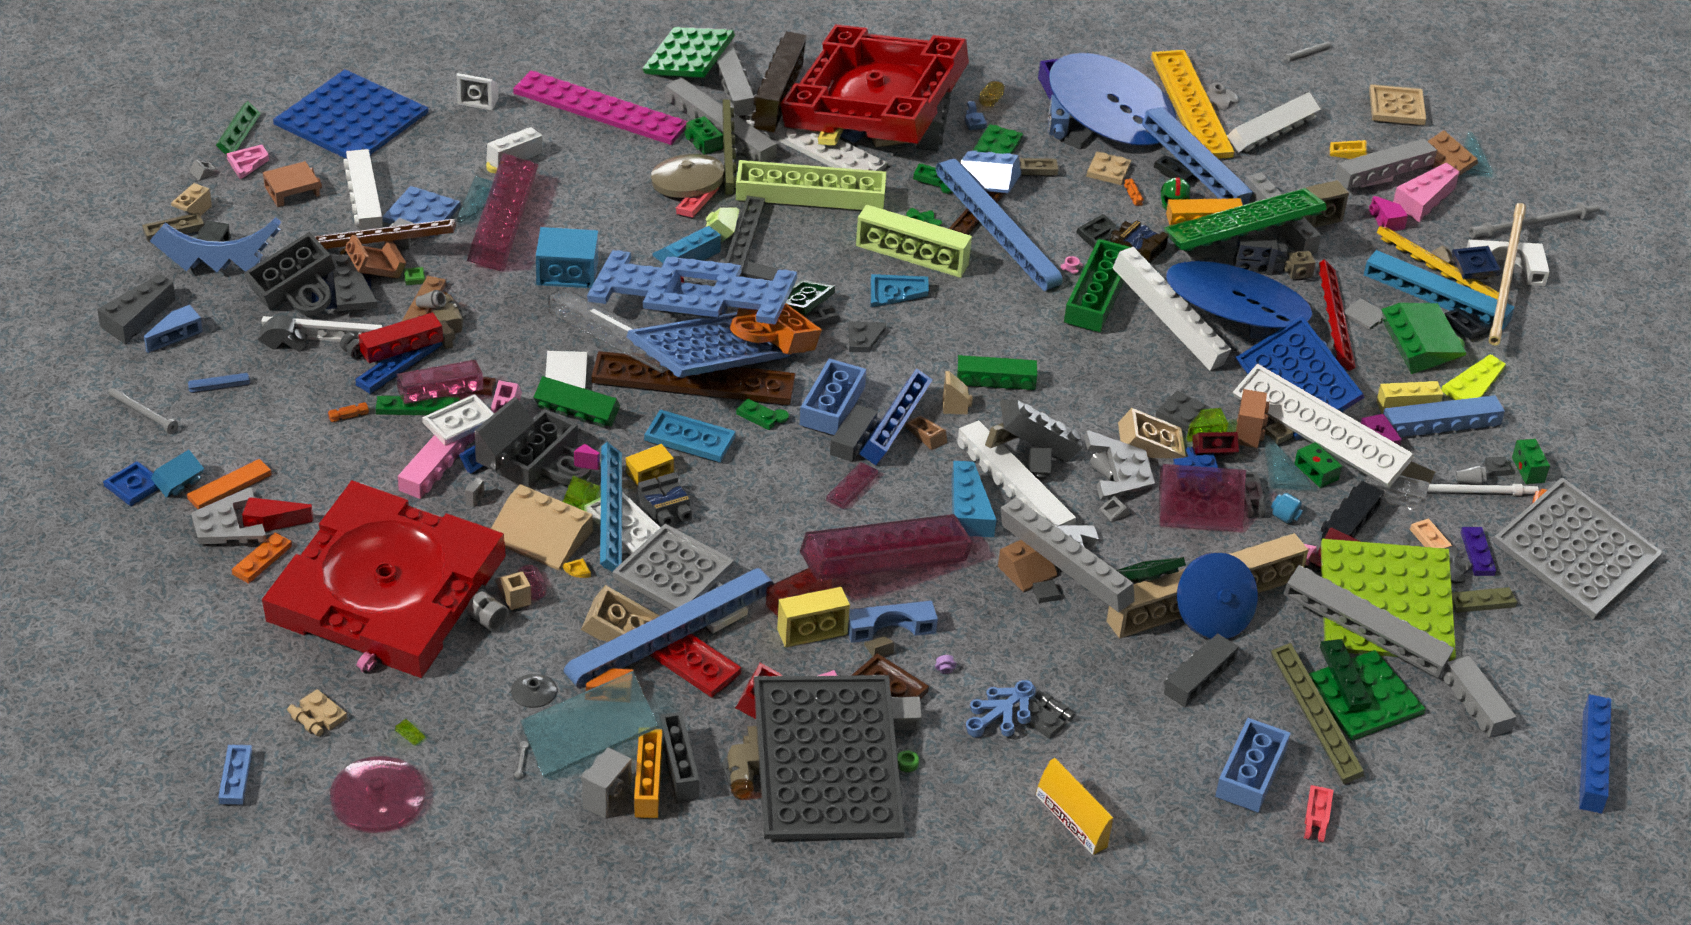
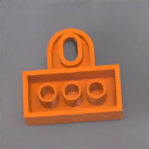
[730,303,822,355]

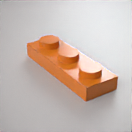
[232,533,292,583]

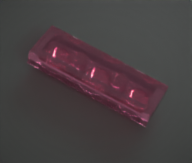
[826,462,878,509]

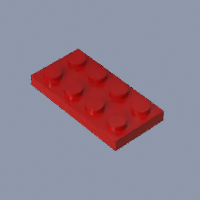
[649,634,742,698]

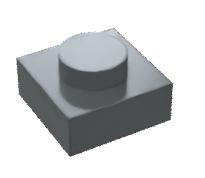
[1484,457,1511,476]

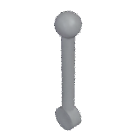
[514,741,529,779]

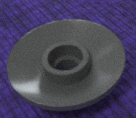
[511,674,556,708]

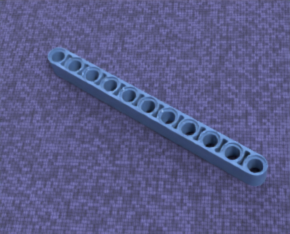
[936,158,1063,291]
[564,568,775,689]

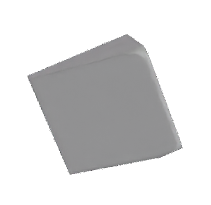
[190,160,219,180]
[1099,496,1131,522]

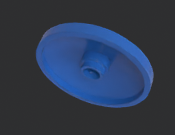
[1177,553,1258,639]

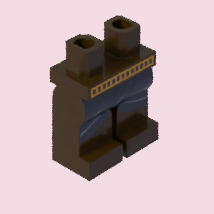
[1110,220,1169,263]

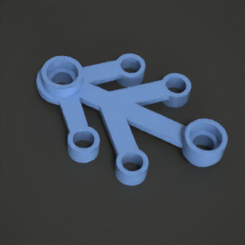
[966,680,1036,738]

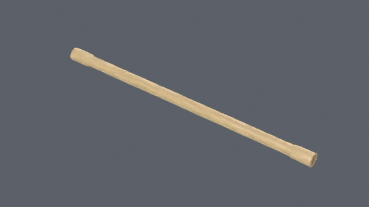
[1489,203,1526,345]

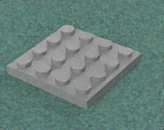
[612,524,734,610]

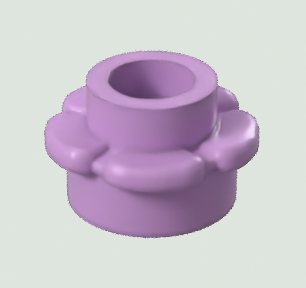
[935,655,957,674]

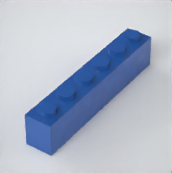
[859,368,932,465]
[1579,694,1611,814]

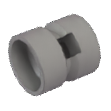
[467,591,509,631]

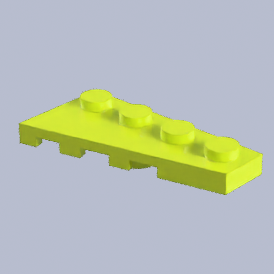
[1441,354,1506,400]

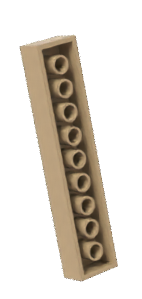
[1107,533,1309,639]

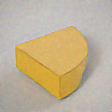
[563,558,591,578]

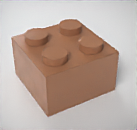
[1236,389,1270,448]

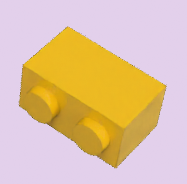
[625,444,674,486]

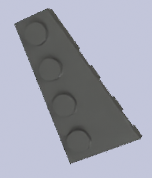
[332,255,377,311]

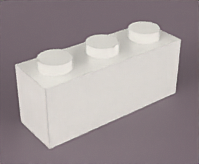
[486,127,542,171]

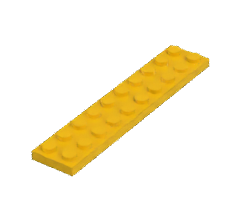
[1151,50,1234,159]

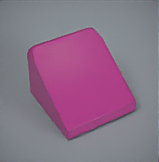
[574,444,600,470]

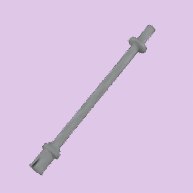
[1468,203,1600,239]

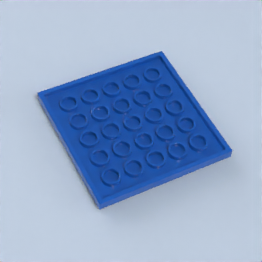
[273,69,428,159]

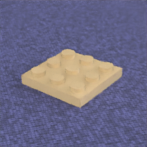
[1369,84,1426,125]

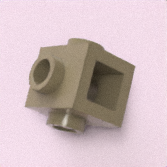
[1284,251,1316,279]

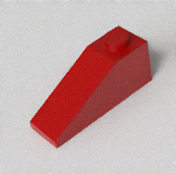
[242,497,313,532]

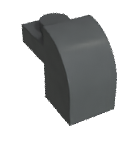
[257,316,308,352]

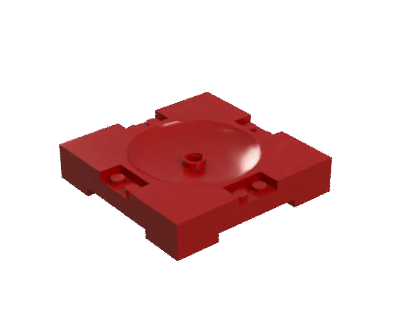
[781,24,969,144]
[262,480,506,678]

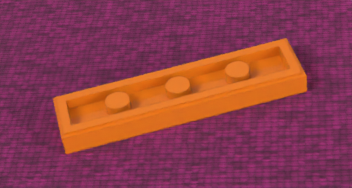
[187,459,271,509]

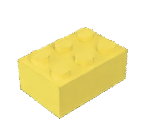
[777,587,850,648]

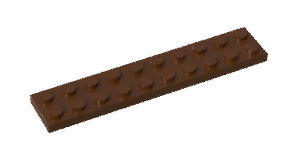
[591,351,795,405]

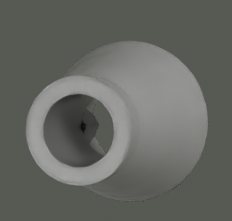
[416,290,446,309]
[1090,451,1114,481]
[1456,465,1487,485]

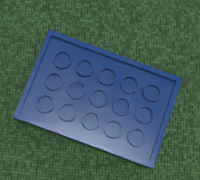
[1236,316,1365,441]

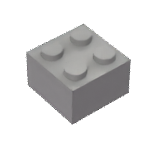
[581,747,632,819]

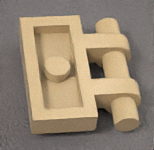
[287,689,347,736]

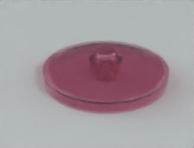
[330,756,425,833]

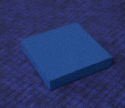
[103,461,159,506]

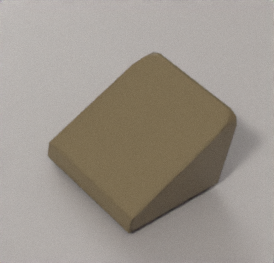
[1431,245,1456,265]
[864,636,894,657]

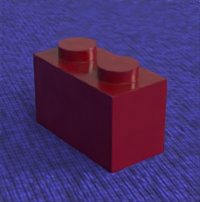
[1192,432,1239,455]

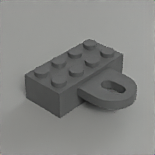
[244,231,335,315]
[496,409,591,488]

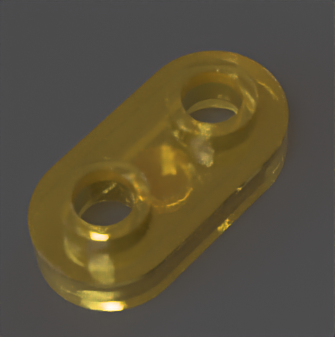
[979,81,1005,106]

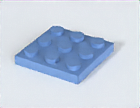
[383,186,460,238]

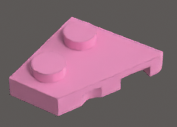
[227,145,269,179]

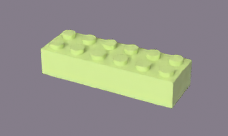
[856,205,972,278]

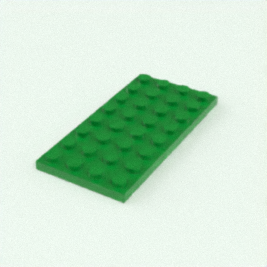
[1164,188,1327,251]

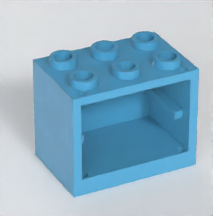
[536,227,598,288]

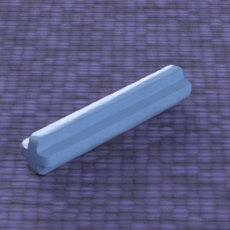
[188,373,250,393]

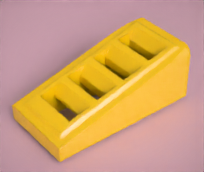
[1330,140,1367,159]

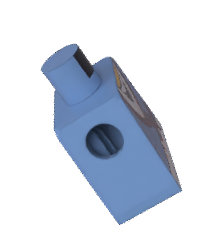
[1048,95,1069,139]

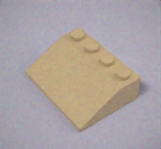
[491,484,593,570]

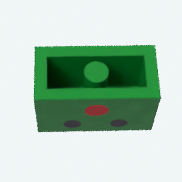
[1512,439,1550,484]
[1294,442,1342,488]

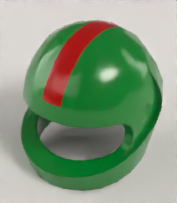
[1161,177,1191,210]

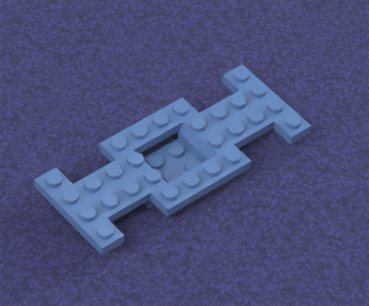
[587,250,797,324]

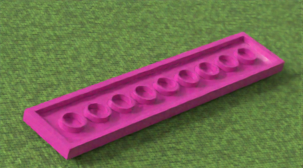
[513,71,688,145]

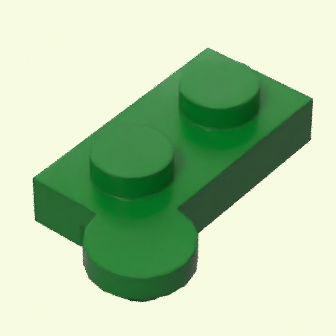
[913,163,953,194]
[736,399,789,430]

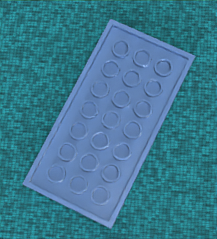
[627,312,791,378]

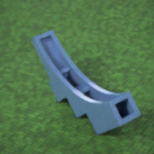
[150,217,281,272]

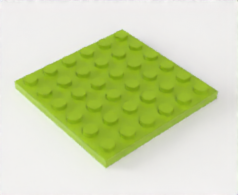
[1321,539,1456,661]

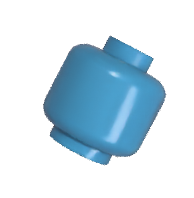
[1271,493,1303,523]

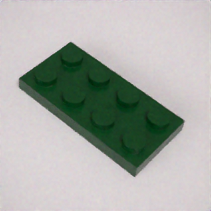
[1116,557,1186,582]

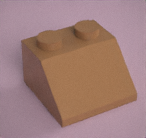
[998,540,1057,592]

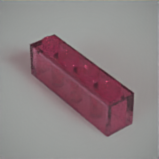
[397,360,483,404]

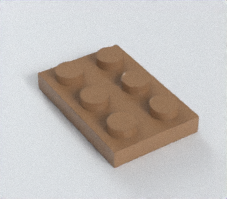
[1428,130,1478,177]

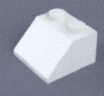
[456,73,499,110]

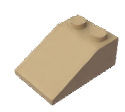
[1118,408,1186,458]
[581,585,659,642]

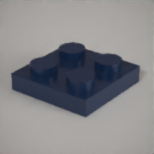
[1451,245,1501,280]

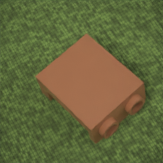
[263,161,322,207]
[345,235,406,278]

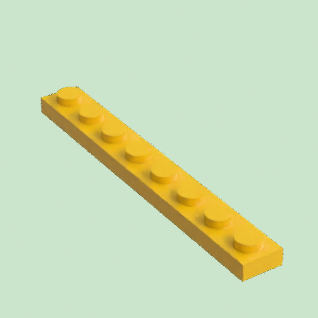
[1376,226,1499,299]

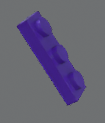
[1460,527,1496,576]

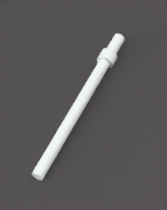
[1416,484,1538,496]

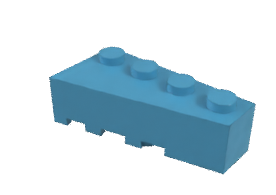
[951,461,996,537]

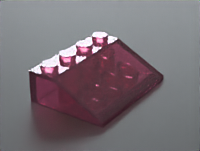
[1159,464,1246,532]

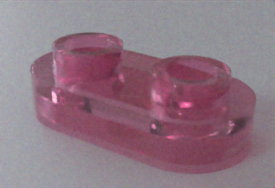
[518,565,546,600]

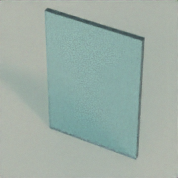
[520,671,659,779]

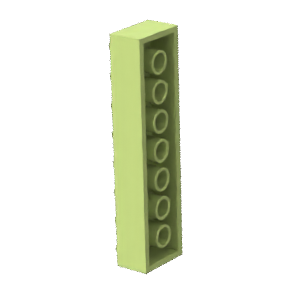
[736,160,886,210]

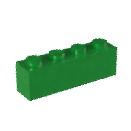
[957,355,1037,390]
[533,376,620,427]

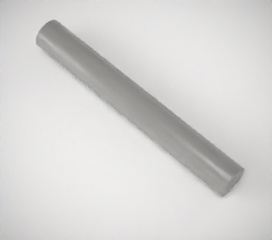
[1286,42,1330,61]

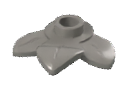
[1206,83,1238,110]

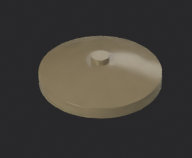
[651,154,725,198]

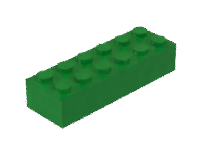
[1064,239,1131,332]

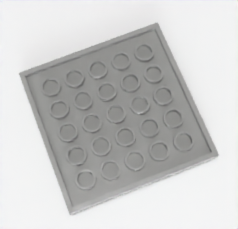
[1492,477,1663,619]

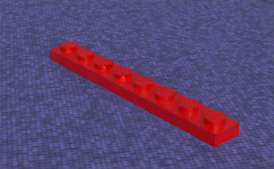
[1319,259,1356,371]

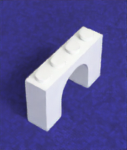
[1467,240,1549,286]

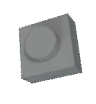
[465,478,485,507]

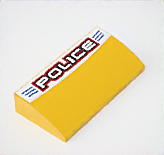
[1036,758,1113,855]

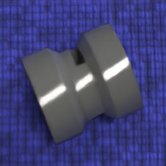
[340,332,363,360]

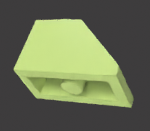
[706,208,739,242]

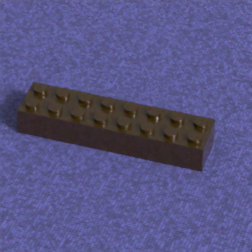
[752,31,807,133]

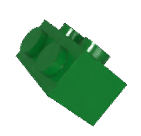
[685,116,723,155]

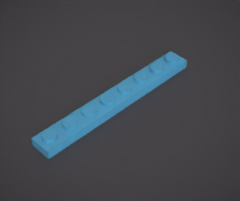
[600,442,622,572]

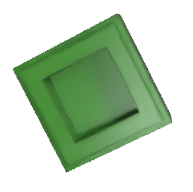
[404,267,425,285]

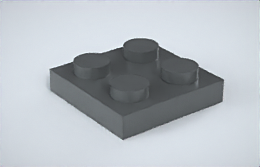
[1156,391,1211,433]

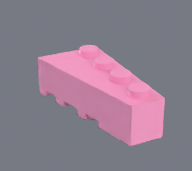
[1393,163,1459,222]

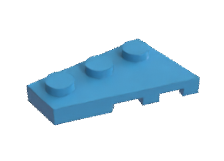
[871,274,929,307]

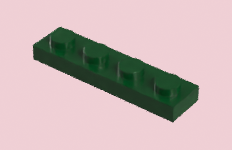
[1320,639,1372,711]

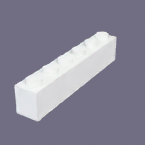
[1227,92,1321,153]
[343,149,383,231]

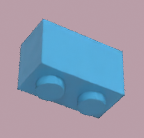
[151,449,204,497]

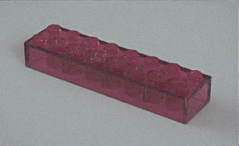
[467,153,539,272]
[800,514,973,581]

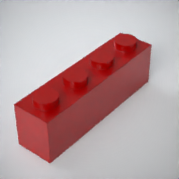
[358,312,443,364]

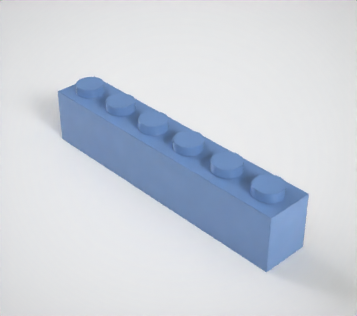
[1383,395,1505,438]

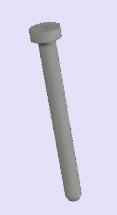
[108,388,178,434]

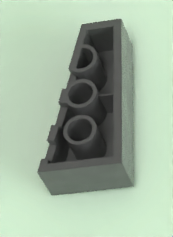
[97,273,176,345]

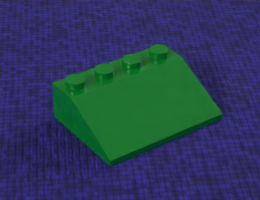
[1381,303,1466,374]

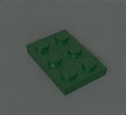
[786,280,835,315]

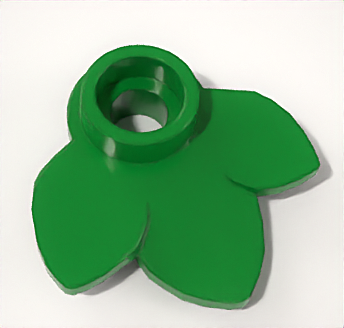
[906,208,942,226]

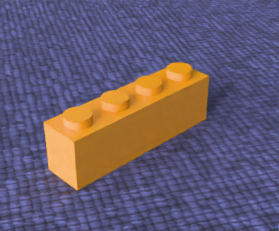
[1166,198,1242,226]
[634,729,663,818]

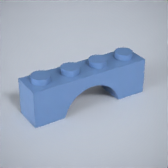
[848,601,938,643]

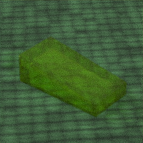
[395,719,425,746]

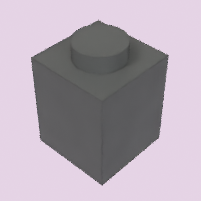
[1028,448,1052,479]

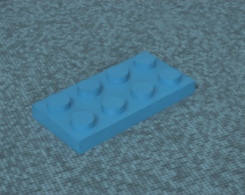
[644,410,736,462]

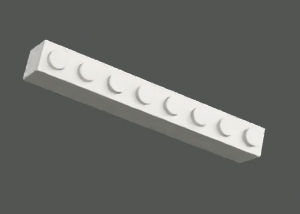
[1113,247,1232,371]
[957,420,1076,525]

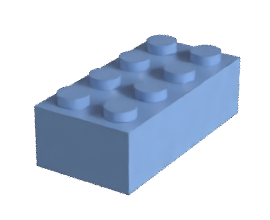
[799,359,866,435]
[1215,718,1291,813]

